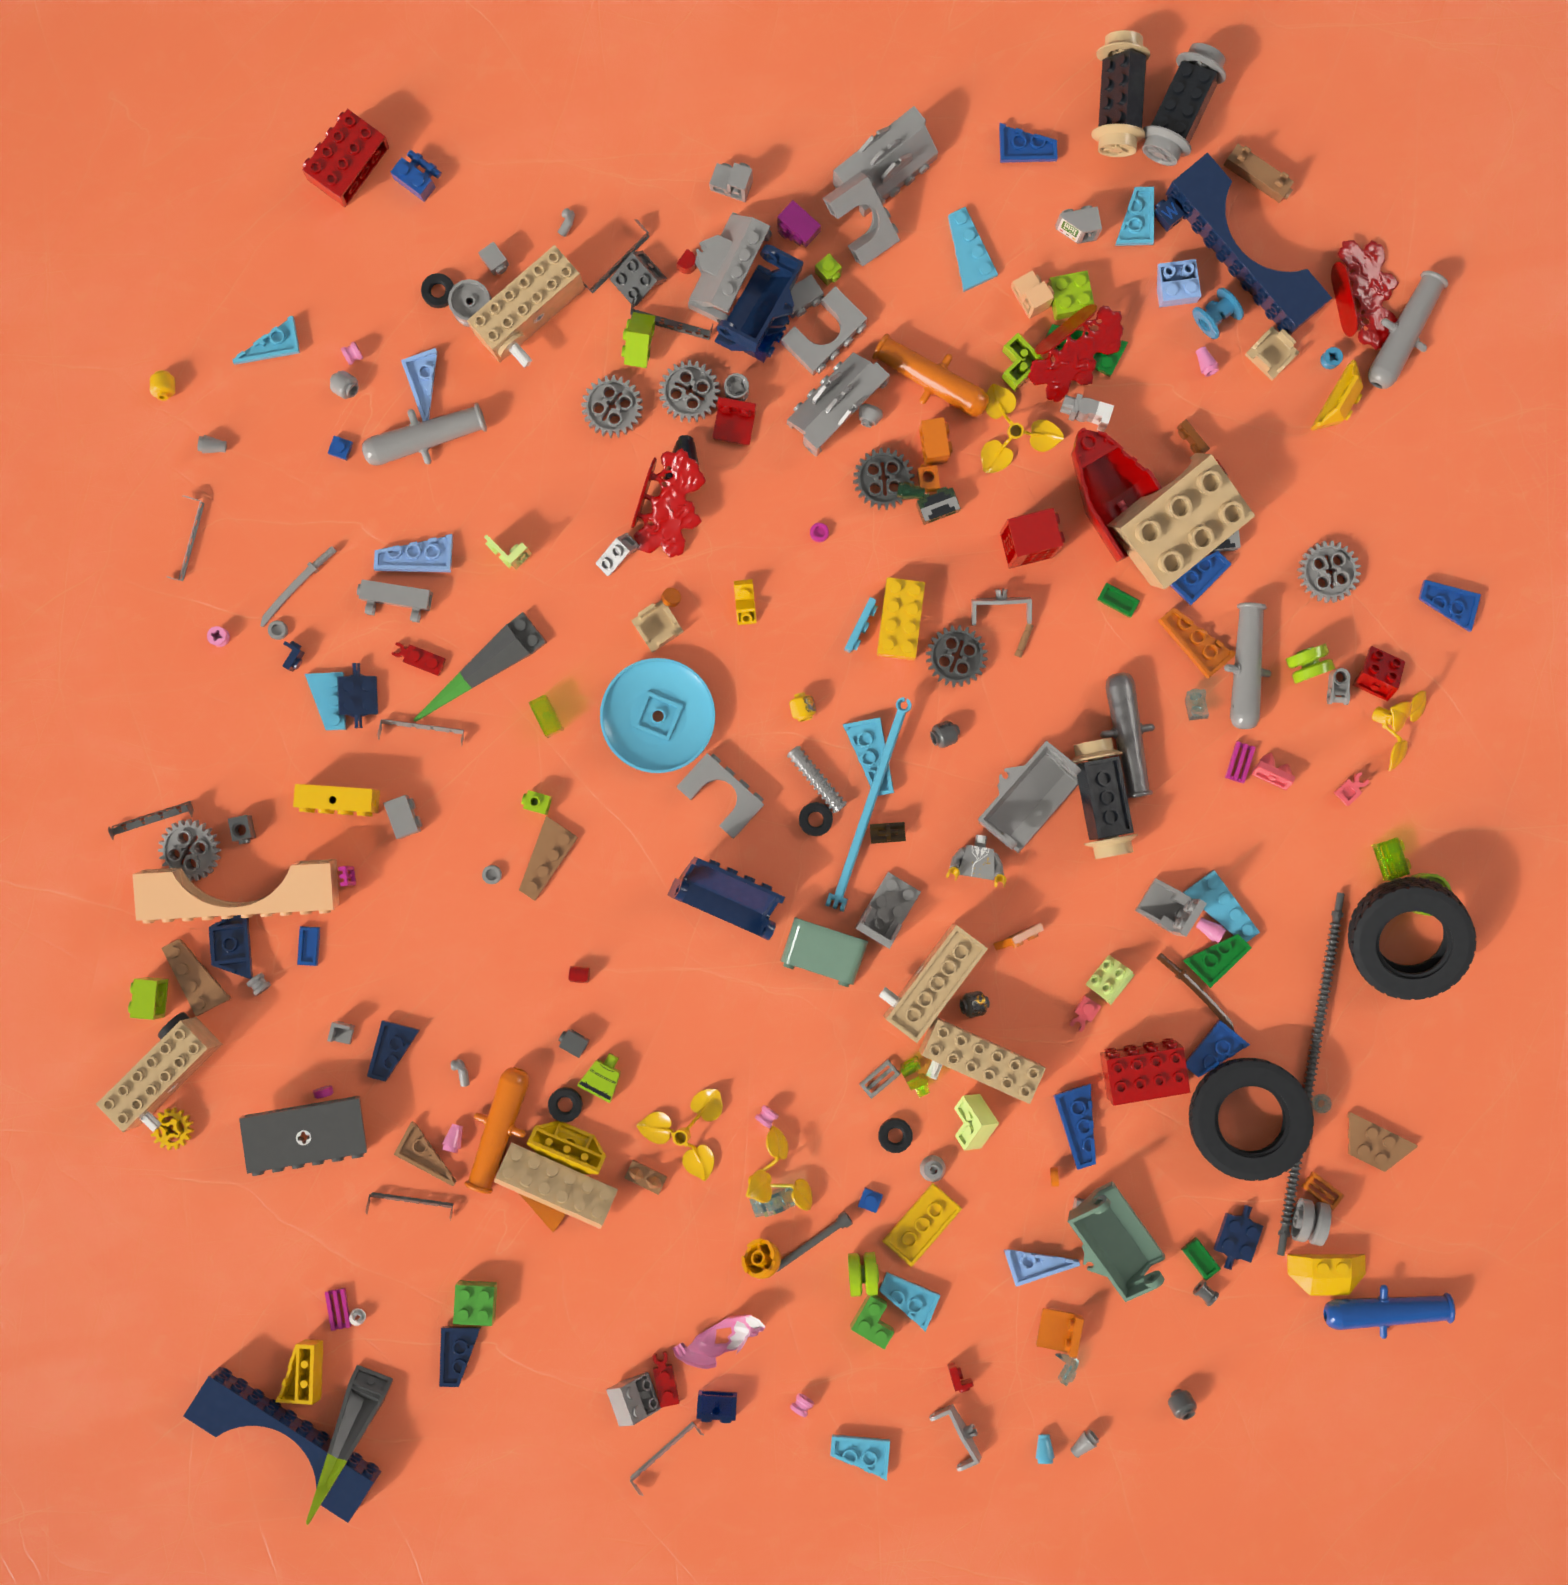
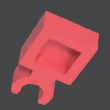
[1333,772,1369,806]
[1070,996,1101,1032]

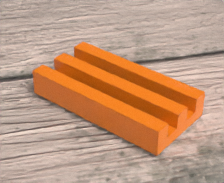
[1301,1171,1345,1211]

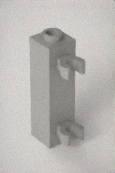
[357,579,433,623]

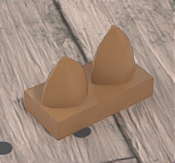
[624,1160,667,1195]

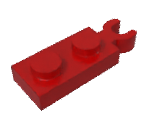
[391,642,446,676]
[653,1351,680,1408]

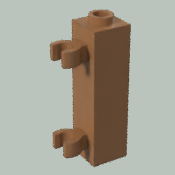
[1224,144,1294,203]

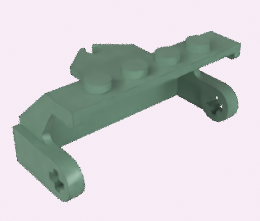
[1067,1181,1165,1302]

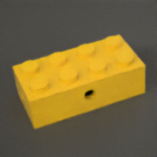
[877,577,925,660]
[293,784,380,817]

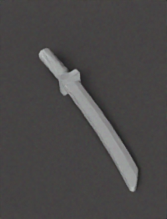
[260,546,337,627]

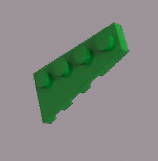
[1045,324,1128,377]

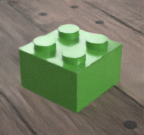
[453,1280,497,1326]

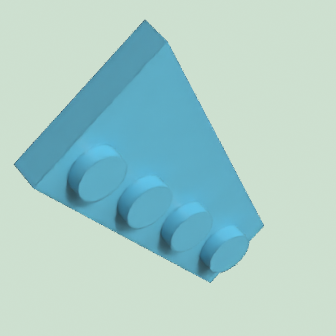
[948,207,998,292]
[842,717,894,796]

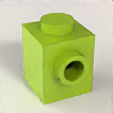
[815,253,842,286]
[521,790,552,815]

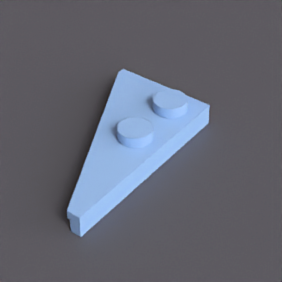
[401,348,438,421]
[1004,1249,1080,1287]

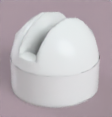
[349,1308,366,1326]

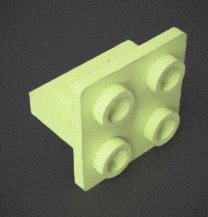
[1086,955,1135,1005]

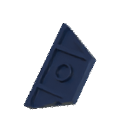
[209,915,253,979]

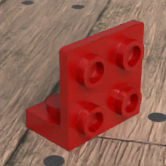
[712,397,756,446]
[1353,646,1405,701]

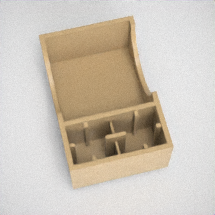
[1106,453,1255,589]

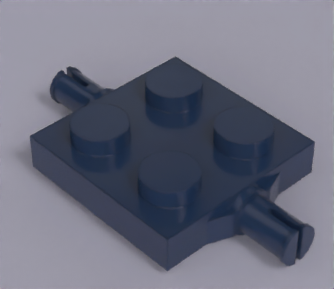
[337,663,378,729]
[1213,1205,1264,1270]

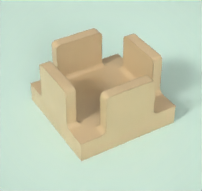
[1245,326,1300,381]
[631,600,684,653]

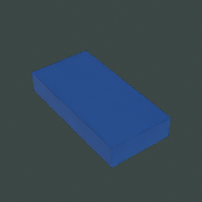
[297,926,320,966]

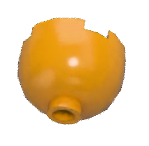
[741,1238,781,1279]

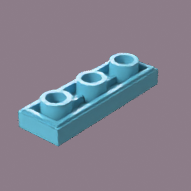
[844,597,878,653]

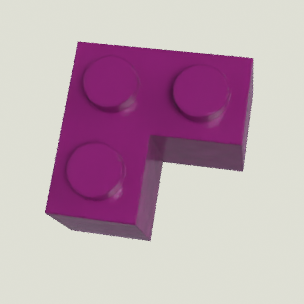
[777,200,821,248]

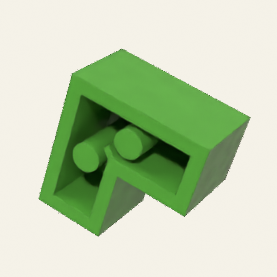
[850,1295,894,1350]

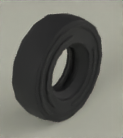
[421,273,454,308]
[799,802,833,837]
[158,1012,189,1039]
[548,1087,583,1122]
[878,1118,913,1153]

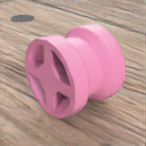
[341,341,363,365]
[207,626,230,647]
[755,1105,779,1129]
[790,1393,814,1418]

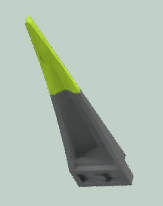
[306,1365,393,1525]

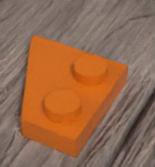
[993,923,1044,951]

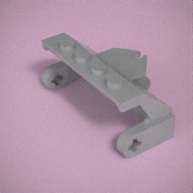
[833,106,938,217]
[688,212,772,323]
[787,352,890,457]
[978,741,1081,853]

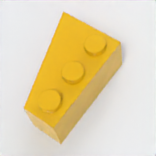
[275,1339,323,1405]

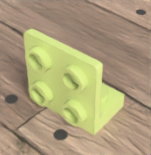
[484,534,532,569]

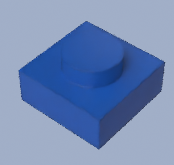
[328,436,353,461]
[858,1187,883,1213]

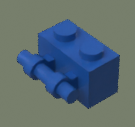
[390,150,442,202]

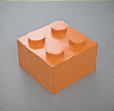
[919,417,953,465]

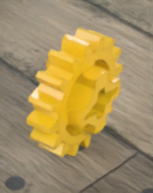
[150,1107,194,1150]

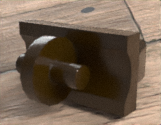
[870,822,906,844]

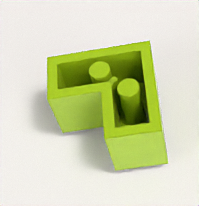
[621,312,656,368]
[1001,333,1043,391]

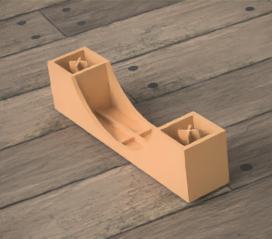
[132,859,340,924]

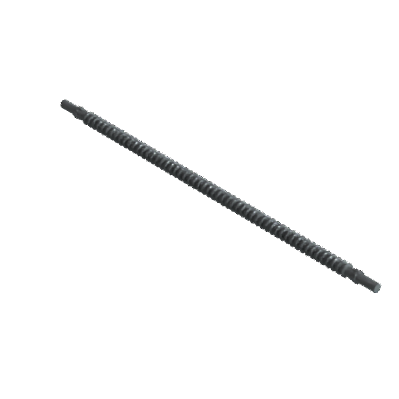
[1277,892,1345,1256]

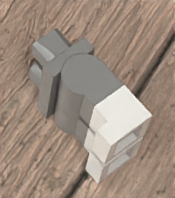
[1060,394,1114,432]

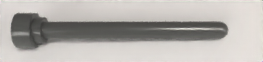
[777,1211,853,1272]

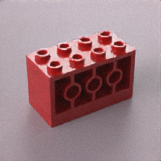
[1000,508,1065,569]

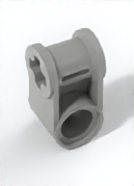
[1326,668,1350,705]

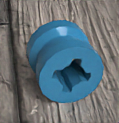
[1320,347,1343,370]

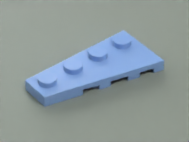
[373,534,453,573]

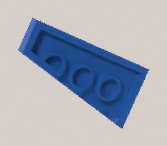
[1053,1083,1096,1170]

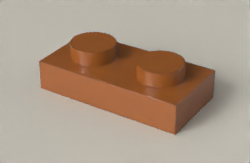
[1177,419,1210,454]

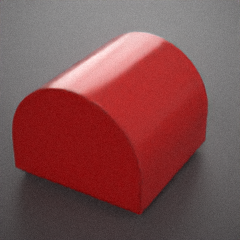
[677,249,696,274]
[568,966,590,984]

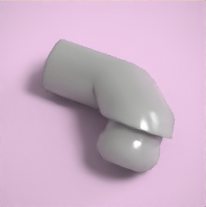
[558,208,575,237]
[451,1059,470,1087]

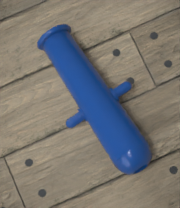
[1323,1285,1456,1339]

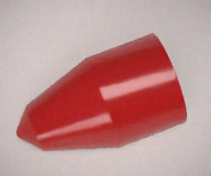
[1071,428,1162,563]

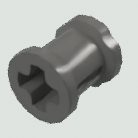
[1193,1280,1219,1306]

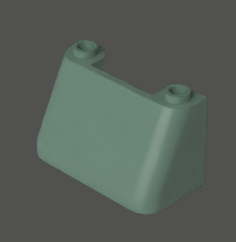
[780,917,868,987]

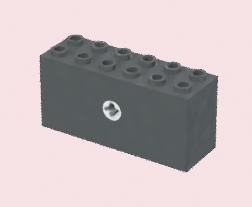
[239,1095,367,1176]

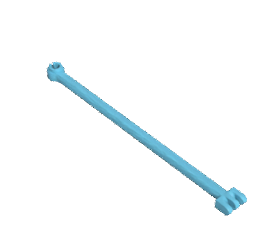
[825,697,912,912]

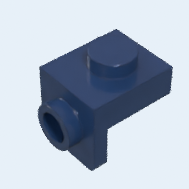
[282,641,305,672]

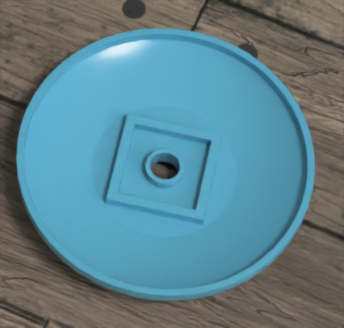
[600,658,715,773]

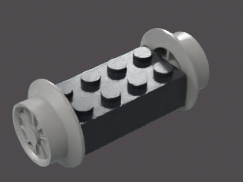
[1142,43,1226,166]

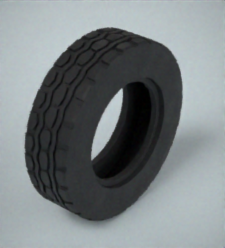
[1348,877,1477,1000]
[1188,1058,1314,1181]

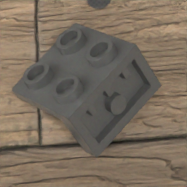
[610,250,667,307]

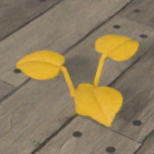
[981,384,1064,473]
[1372,691,1427,771]
[636,1089,723,1181]
[746,1126,812,1211]

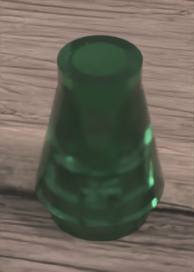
[897,481,926,500]

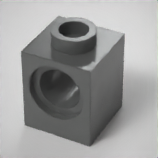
[228,815,256,845]
[558,1029,590,1058]

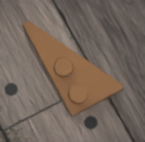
[394,1121,457,1186]

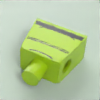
[577,1053,621,1103]

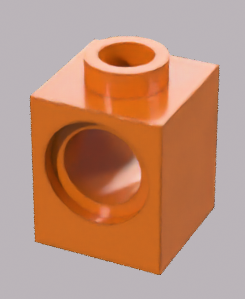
[917,463,940,494]

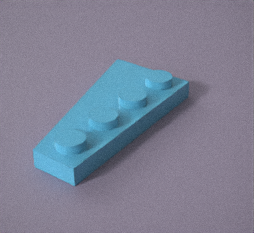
[1182,870,1260,942]

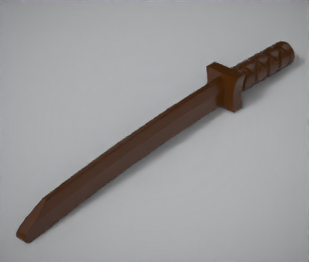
[1156,953,1235,1032]

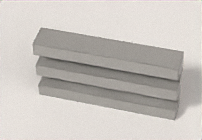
[859,1059,900,1099]

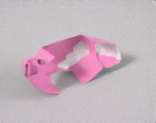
[672,1314,765,1369]

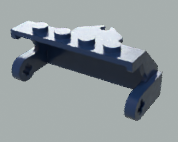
[715,244,804,353]
[667,856,785,940]

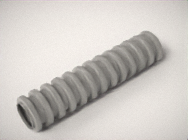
[787,746,847,813]

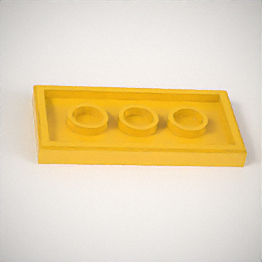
[882,1182,962,1267]

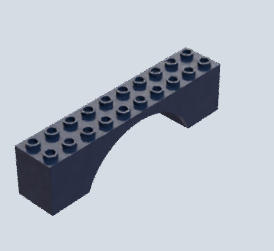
[1166,152,1332,335]
[183,1367,382,1523]

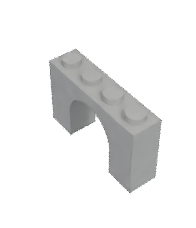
[823,172,900,266]
[781,286,868,376]
[676,753,764,839]

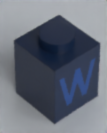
[1154,197,1185,232]

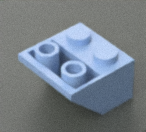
[1157,259,1201,308]

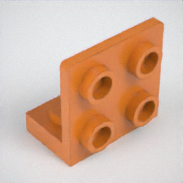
[1036,1308,1084,1358]

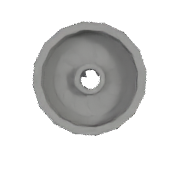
[448,279,492,327]
[1291,1198,1332,1246]

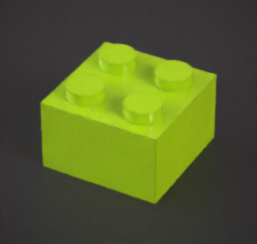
[1047,270,1094,321]
[128,977,169,1020]

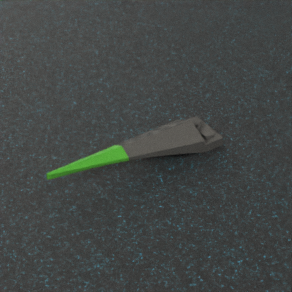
[413,612,547,721]

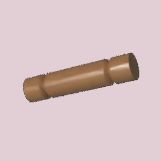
[1014,623,1034,658]

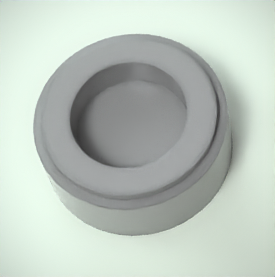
[268,620,288,640]
[482,865,502,884]

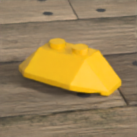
[1310,360,1363,431]
[527,1121,606,1174]
[1287,1254,1366,1296]

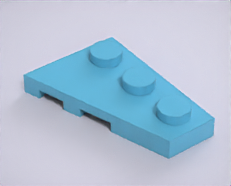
[1115,187,1154,246]
[305,672,346,731]
[879,1272,940,1332]
[830,1434,890,1481]

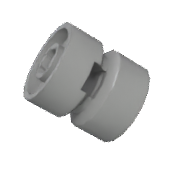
[724,373,749,401]

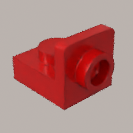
[947,1362,974,1393]

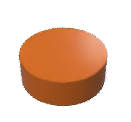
[661,588,681,607]
[1050,1167,1059,1187]

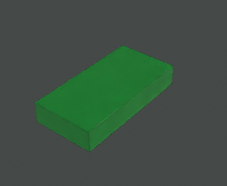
[1097,583,1140,618]
[1181,1237,1221,1281]

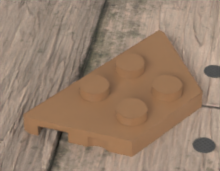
[1347,1112,1418,1172]

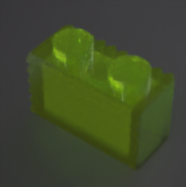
[528,695,564,738]
[1372,837,1411,881]

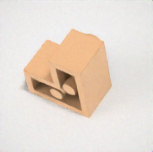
[1011,270,1054,319]

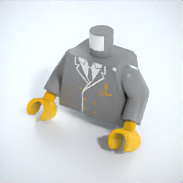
[946,835,1006,887]

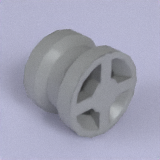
[246,973,271,996]

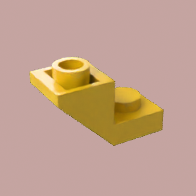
[733,579,756,625]

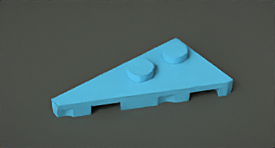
[232,316,300,365]

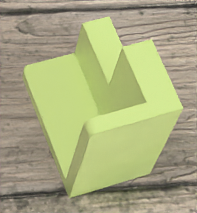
[954,1094,999,1151]

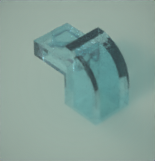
[749,1188,796,1217]

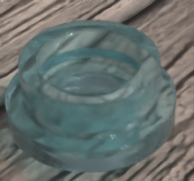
[1312,1094,1332,1113]

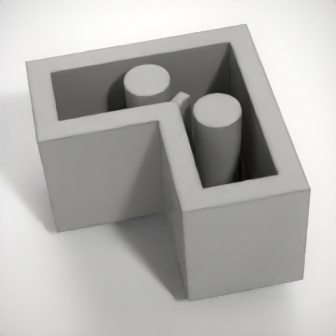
[709,162,753,203]

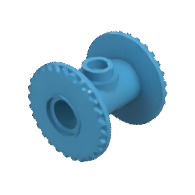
[1192,287,1244,339]

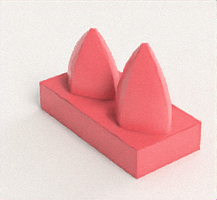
[1251,752,1295,790]

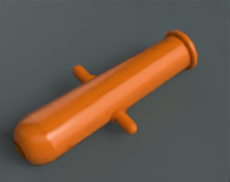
[872,333,989,417]
[464,1067,529,1194]

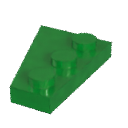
[1183,934,1252,988]

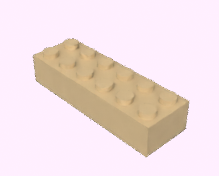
[494,1142,618,1229]

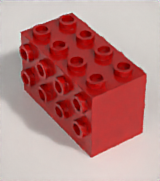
[302,108,389,208]
[1100,1038,1191,1106]

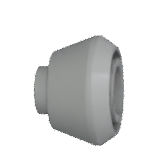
[859,404,883,428]
[920,1155,946,1182]

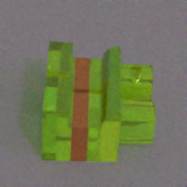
[900,1056,930,1098]

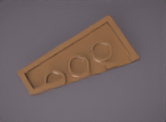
[519,816,578,901]
[161,939,232,1016]

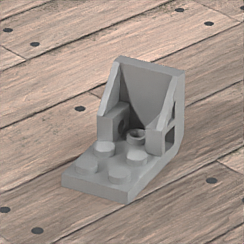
[855,872,921,949]
[1135,878,1207,937]

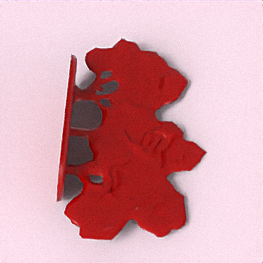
[1331,240,1399,350]
[1028,304,1124,402]
[631,448,706,558]

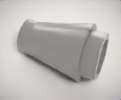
[197,435,227,454]
[1070,1429,1099,1458]

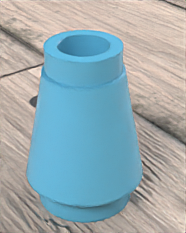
[1036,1434,1055,1464]

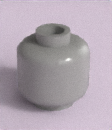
[330,370,359,399]

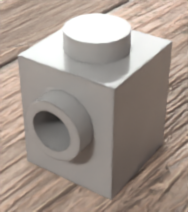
[478,242,509,276]

